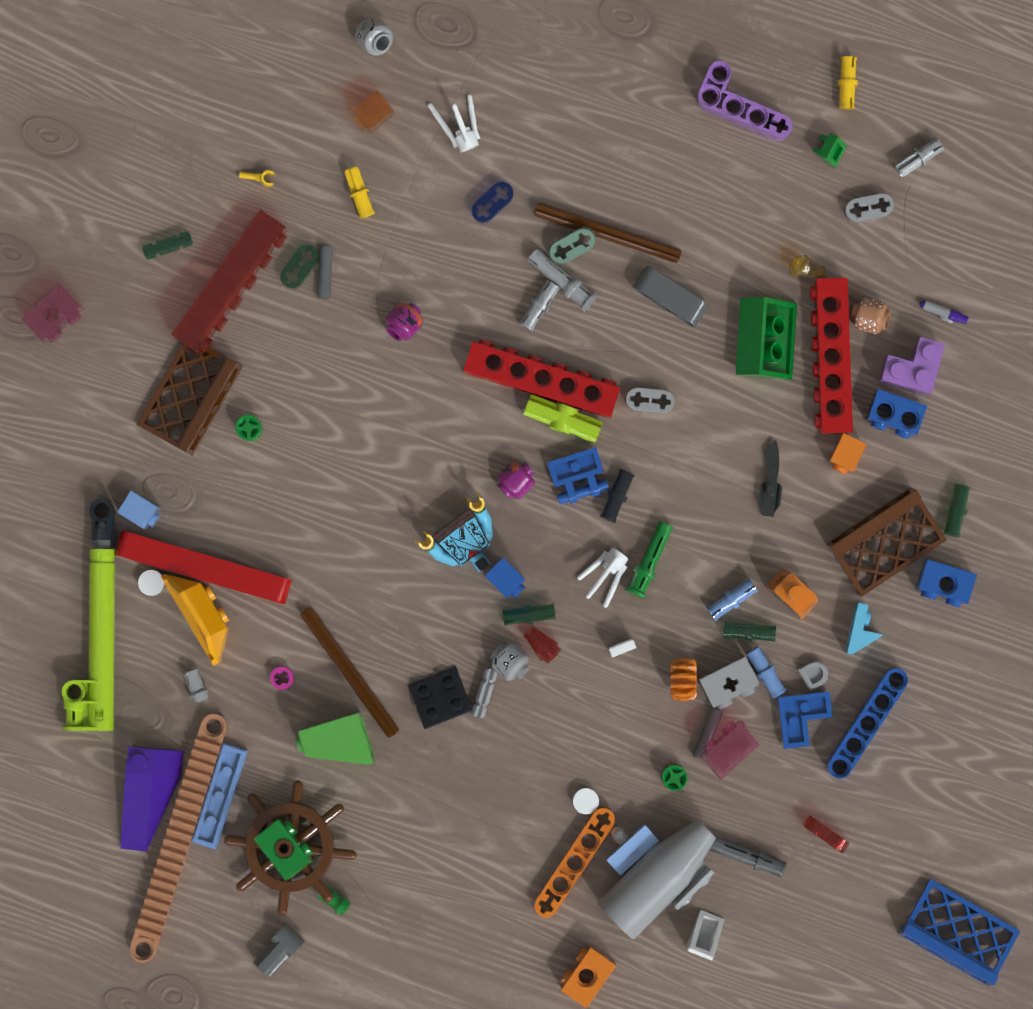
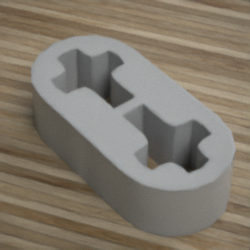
[845,194,894,223]
[626,388,675,414]

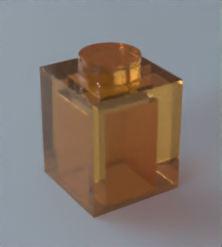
[353,91,394,134]

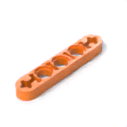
[534,807,615,918]

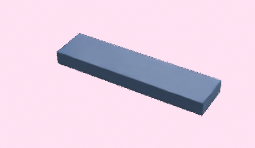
[191,743,248,850]

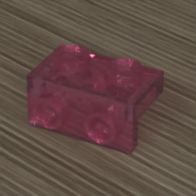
[700,721,759,779]

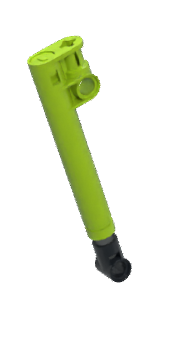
[62,499,116,731]

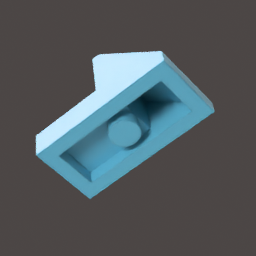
[845,603,883,654]

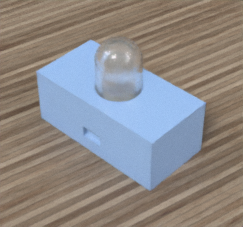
[606,824,659,876]

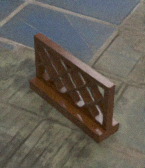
[137,335,243,456]
[826,488,947,597]

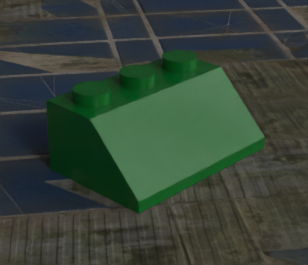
[735,297,797,380]

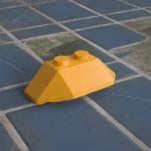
[161,574,230,666]

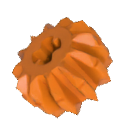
[670,658,697,701]

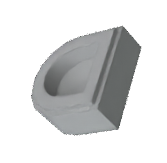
[797,661,828,692]

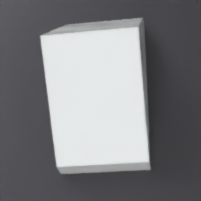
[686,910,725,960]

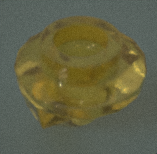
[789,255,826,277]

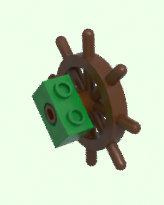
[224,780,357,915]

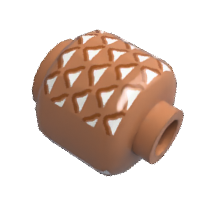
[851,298,891,334]

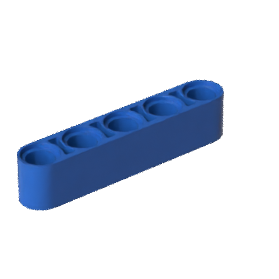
[826,668,908,779]

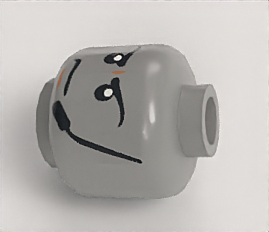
[355,18,393,56]
[490,643,529,681]

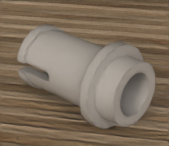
[183,669,209,703]

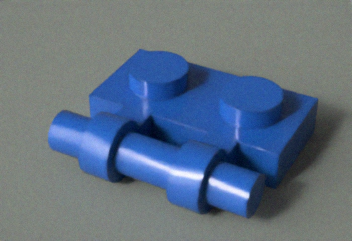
[547,447,609,505]

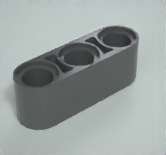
[633,266,709,327]

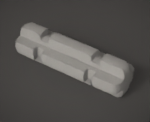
[471,668,498,718]

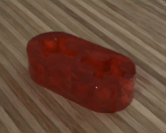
[803,815,850,854]

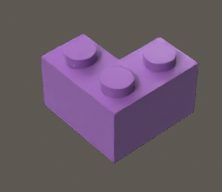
[878,337,945,396]

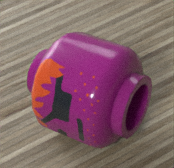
[385,303,423,341]
[497,461,535,500]

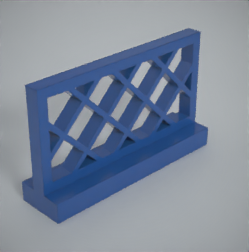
[898,879,1020,986]

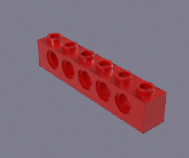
[810,278,853,435]
[463,339,620,419]

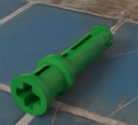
[624,521,674,599]

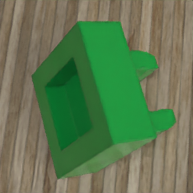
[813,133,847,168]

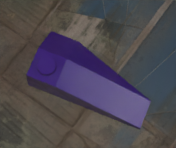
[120,746,184,851]

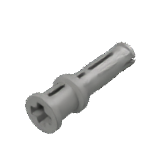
[527,248,598,313]

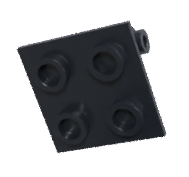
[408,666,473,730]

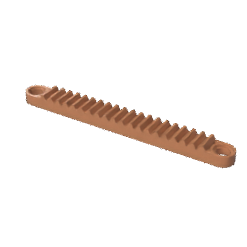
[130,713,228,963]

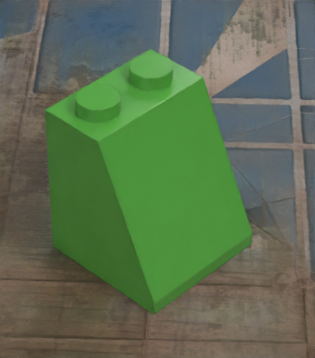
[295,712,376,765]

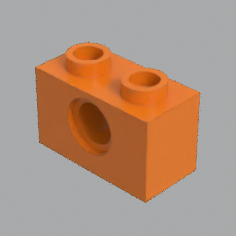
[559,945,616,1009]

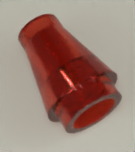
[523,626,561,664]

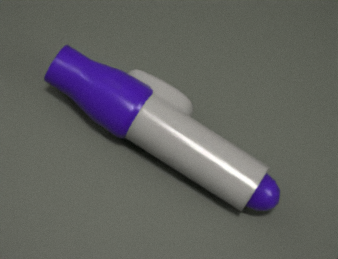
[919,300,969,324]

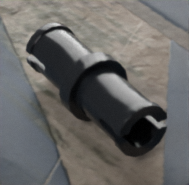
[600,469,634,523]

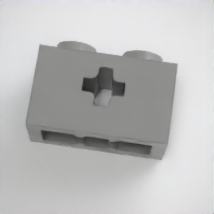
[698,656,760,710]

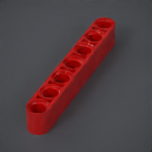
[115,530,292,605]

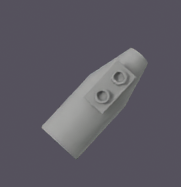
[597,820,716,940]

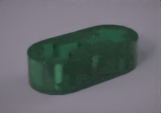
[280,245,319,290]

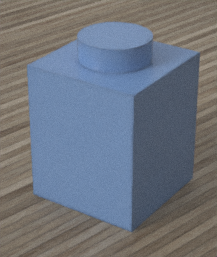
[117,491,160,530]

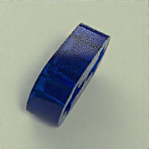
[472,182,514,224]

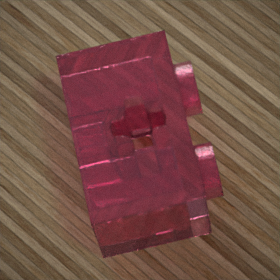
[21,284,84,343]

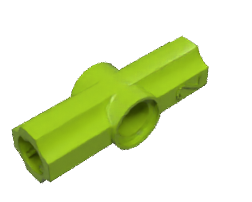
[523,394,603,443]

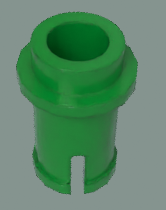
[317,884,351,916]

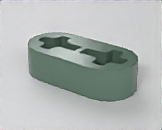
[550,226,596,264]

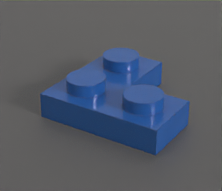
[777,691,832,749]

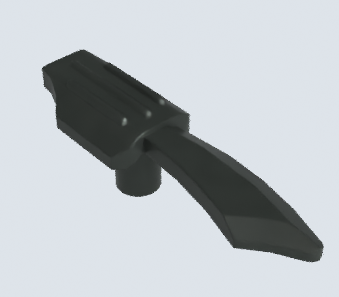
[758,440,782,517]

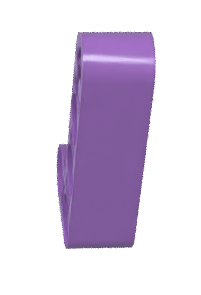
[697,61,793,142]

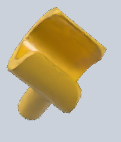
[239,170,275,187]

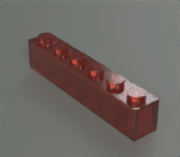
[171,209,287,356]

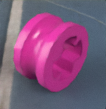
[270,667,294,690]

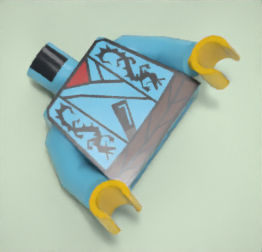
[415,493,493,572]

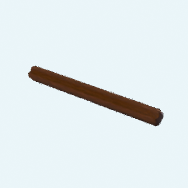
[534,203,682,263]
[300,607,399,738]

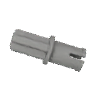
[895,137,944,177]

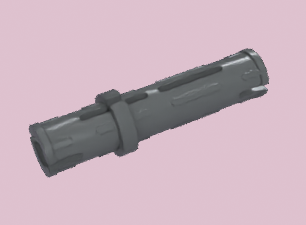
[709,835,787,878]

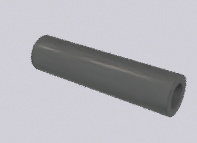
[317,246,333,299]
[693,708,723,761]

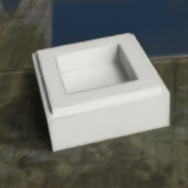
[608,639,636,657]

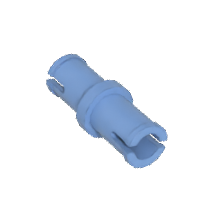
[706,578,758,621]
[745,646,786,698]

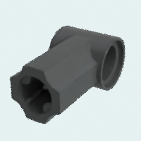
[253,923,305,977]

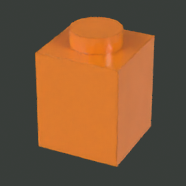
[828,433,867,475]

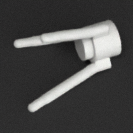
[428,95,480,152]
[577,547,629,608]

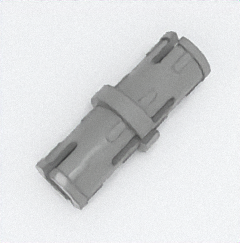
[518,280,560,331]

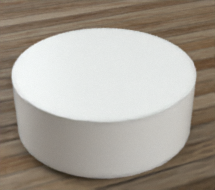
[138,570,165,596]
[573,788,599,814]

